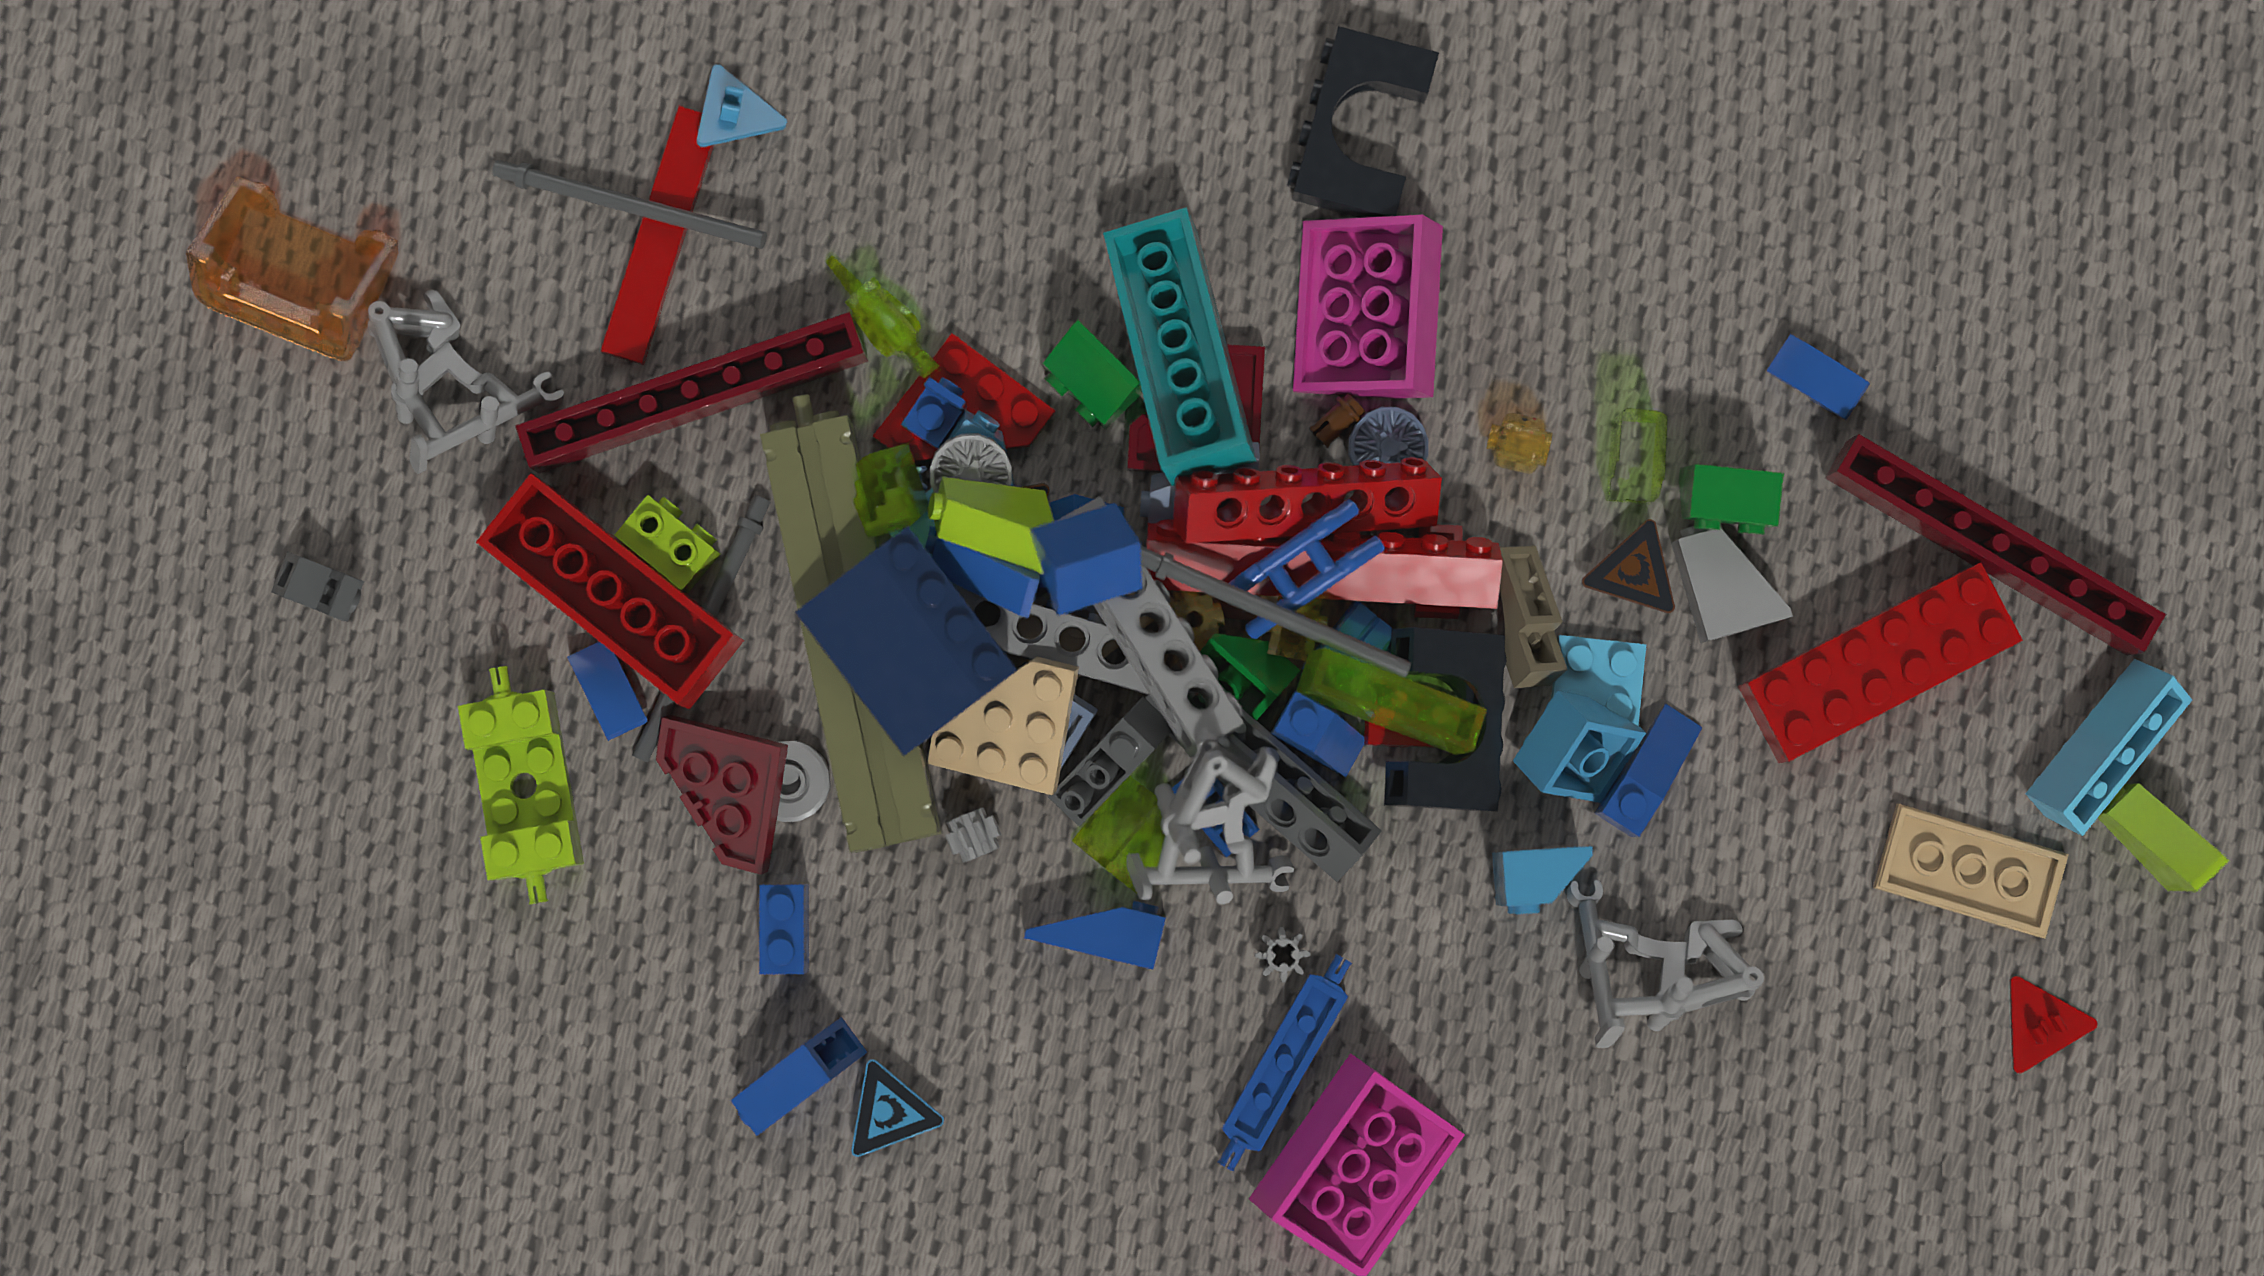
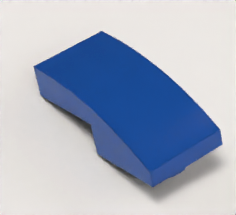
[1766,334,1870,420]
[567,642,648,741]

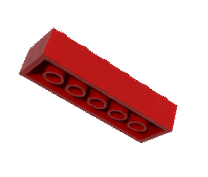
[476,473,745,709]
[1738,562,2023,763]

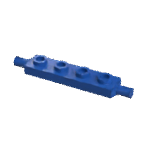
[1217,954,1352,1172]

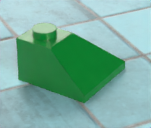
[1199,633,1301,721]

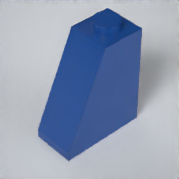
[925,526,1040,618]
[1271,691,1364,778]
[730,1017,867,1136]

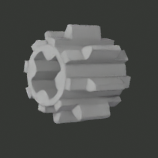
[945,808,1002,863]
[1254,927,1310,983]

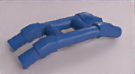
[1228,499,1384,639]

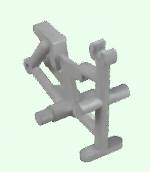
[367,290,564,474]
[1126,734,1294,904]
[1566,880,1764,1048]

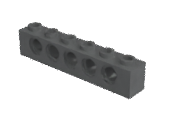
[1145,659,1382,882]

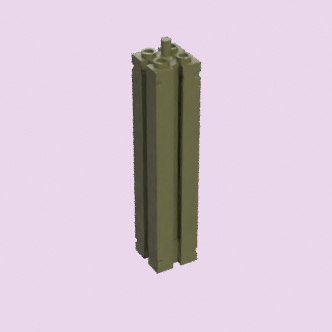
[760,395,943,853]

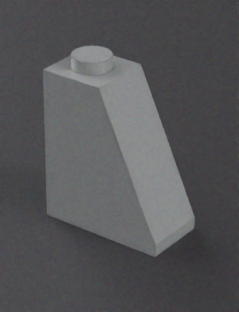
[1671,526,1793,643]

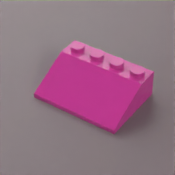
[1293,215,1443,398]
[1249,1053,1465,1276]

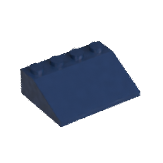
[795,526,1017,756]

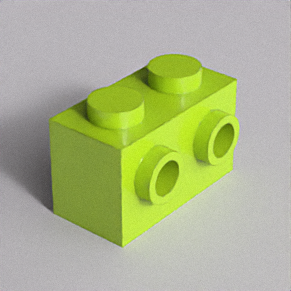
[614,495,720,594]

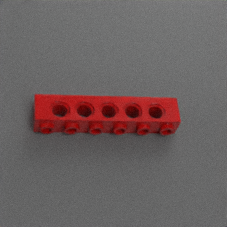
[1173,457,1442,544]

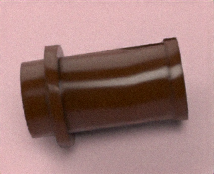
[1309,393,1365,449]

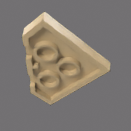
[927,657,1079,795]

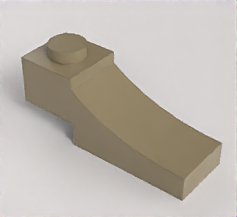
[1500,546,1568,688]

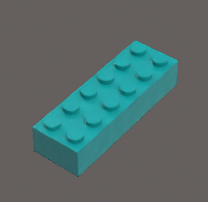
[1103,207,1257,486]

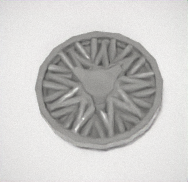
[930,433,1012,493]
[777,740,831,822]

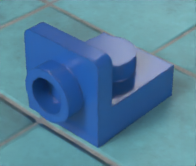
[901,377,967,450]

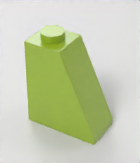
[928,477,1054,574]
[2098,783,2229,892]

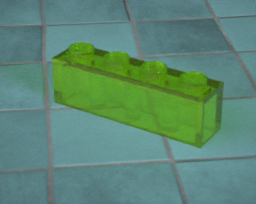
[1297,647,1487,754]

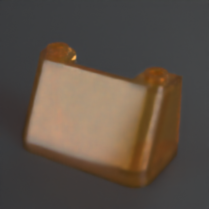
[186,176,398,361]

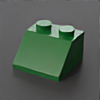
[1043,320,1142,430]
[1679,464,1784,535]

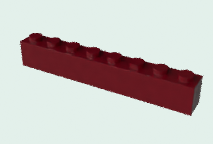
[515,312,868,474]
[1825,434,2166,656]

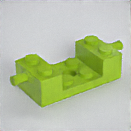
[458,666,584,905]

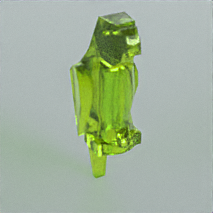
[825,255,940,379]

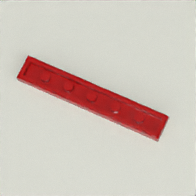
[600,106,714,365]

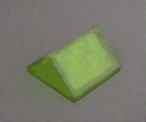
[1072,776,1165,895]

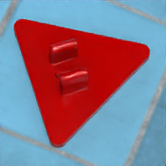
[2010,976,2098,1074]

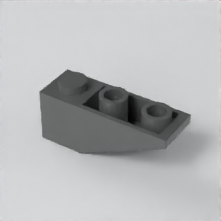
[1048,697,1172,827]

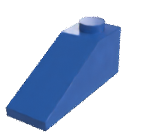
[1595,704,1703,837]
[1024,900,1166,970]

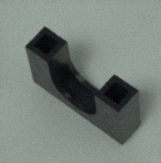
[1287,26,1439,218]
[1384,627,1507,812]

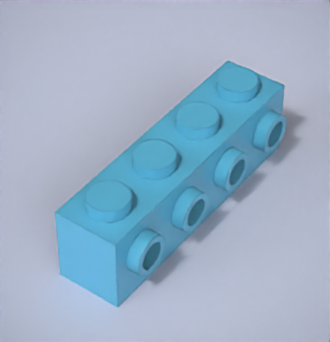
[2025,659,2192,836]

